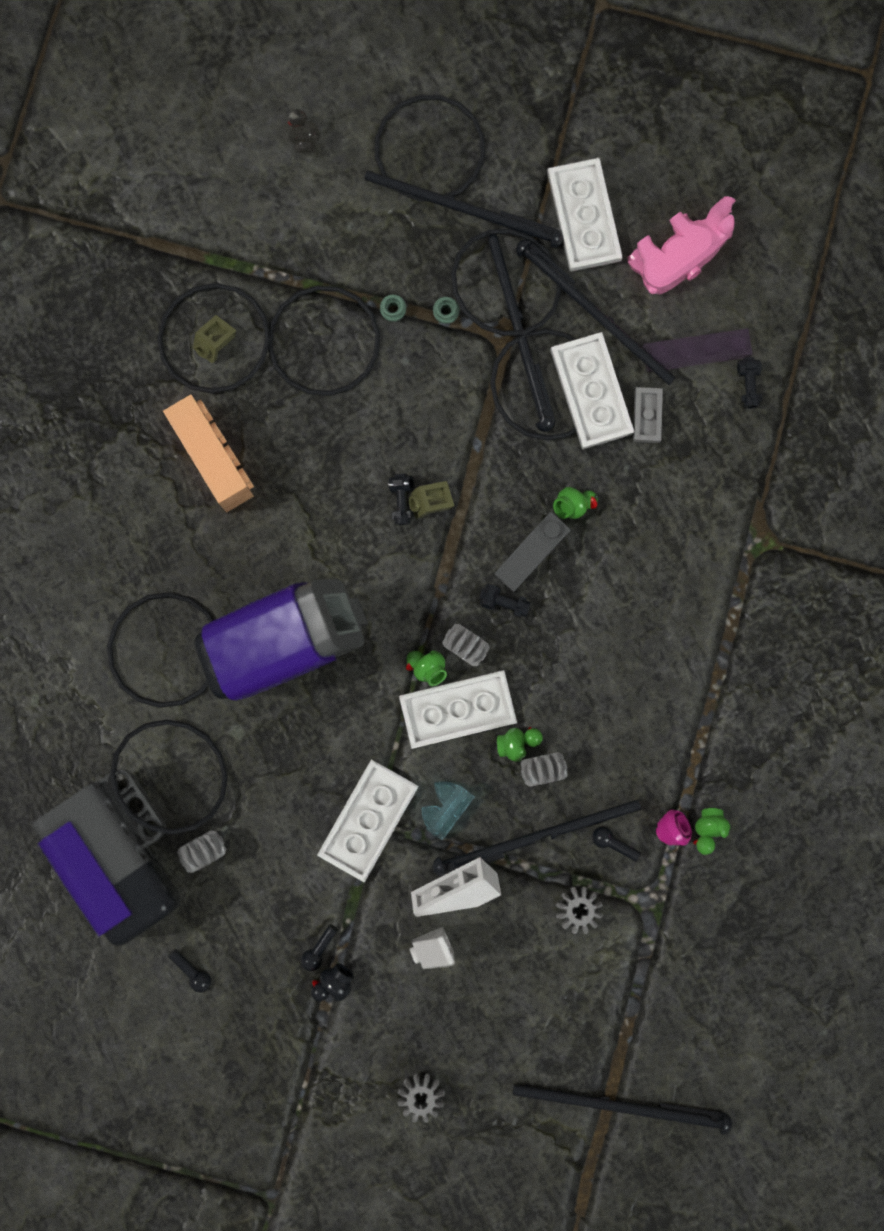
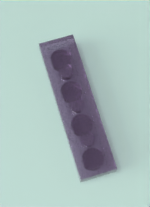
[642,329,753,372]

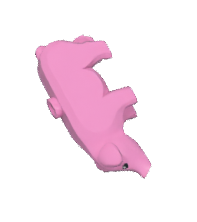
[628,196,736,295]

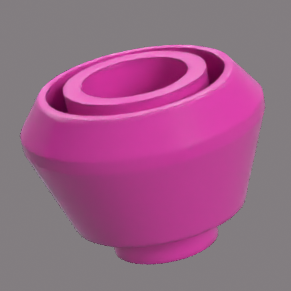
[656,809,692,846]

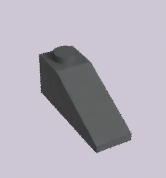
[494,512,571,593]

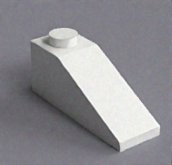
[411,857,501,917]
[410,927,454,969]

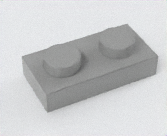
[633,387,663,443]

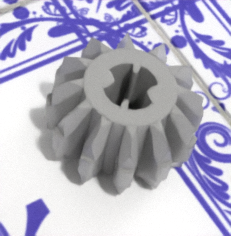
[443,624,490,666]
[521,752,568,787]
[177,830,226,873]
[556,886,603,934]
[398,1073,445,1123]

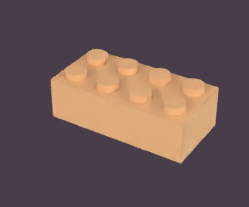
[163,394,254,513]

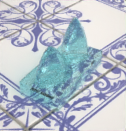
[422,781,475,840]

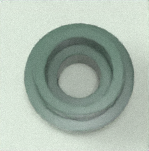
[380,295,406,322]
[433,297,459,324]

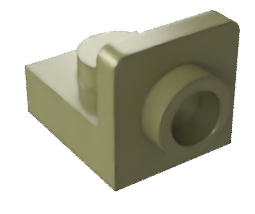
[193,315,236,363]
[409,481,454,519]

